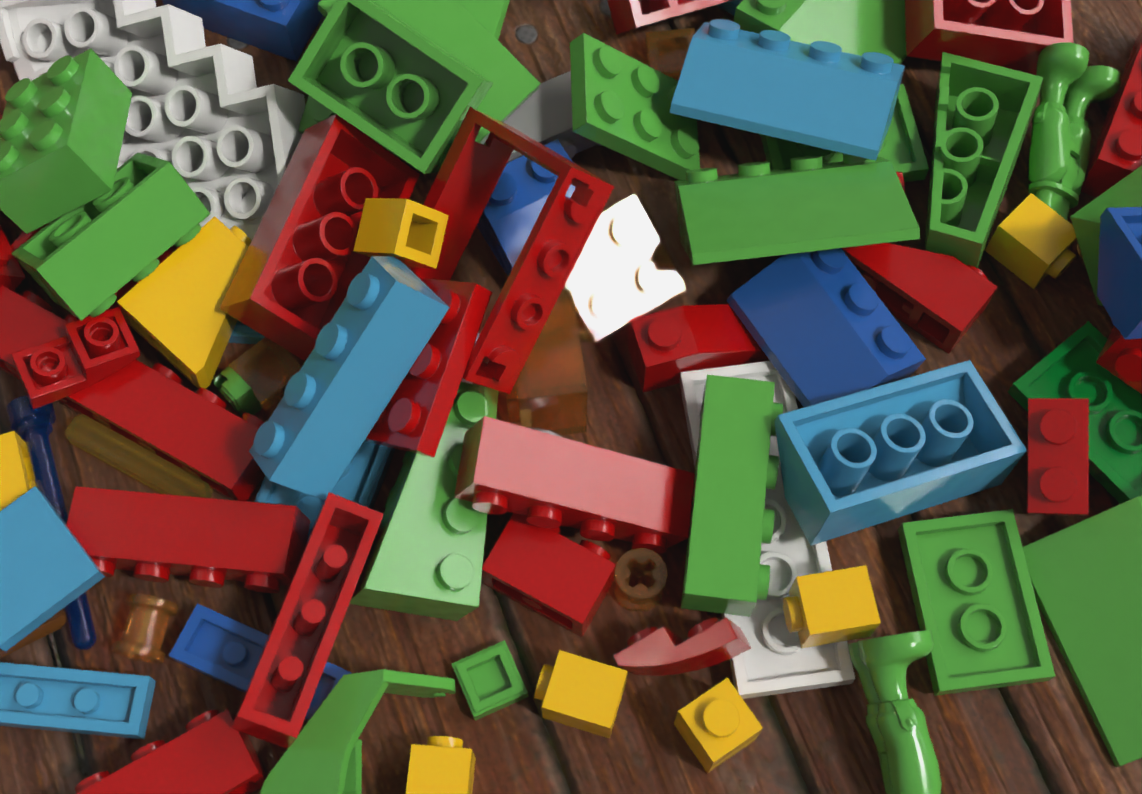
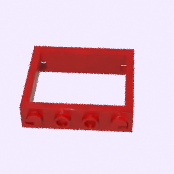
[408,107,614,394]

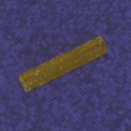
[65,414,213,498]

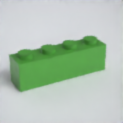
[681,374,783,617]

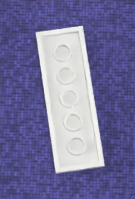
[679,361,855,699]

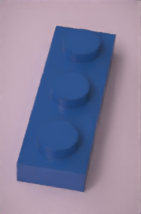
[169,603,352,721]

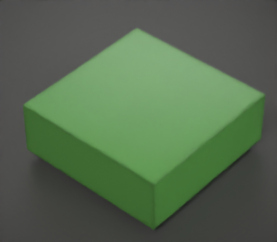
[452,640,528,721]

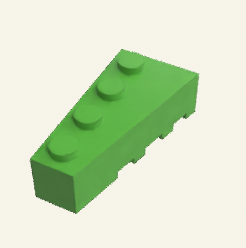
[924,52,1043,268]
[349,381,499,621]

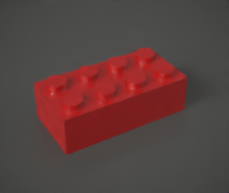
[219,114,420,361]

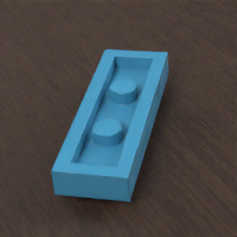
[0,662,156,739]

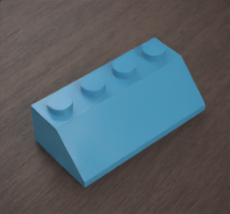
[670,19,905,161]
[249,256,450,501]
[774,360,1027,546]

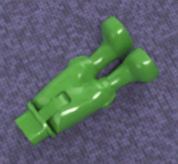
[1028,42,1121,220]
[848,630,942,794]

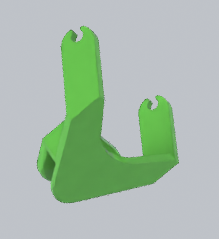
[260,669,456,794]

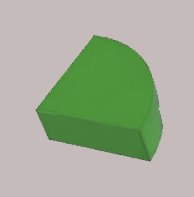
[212,366,262,417]

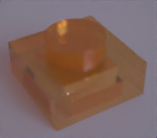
[645,28,695,81]
[228,337,302,411]

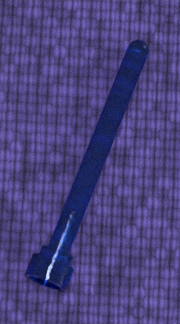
[6,395,97,650]

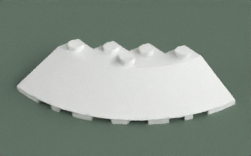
[0,0,305,241]

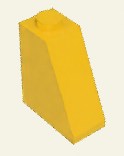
[117,216,251,389]

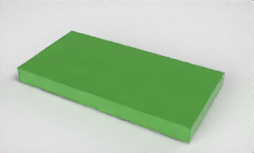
[318,0,541,143]

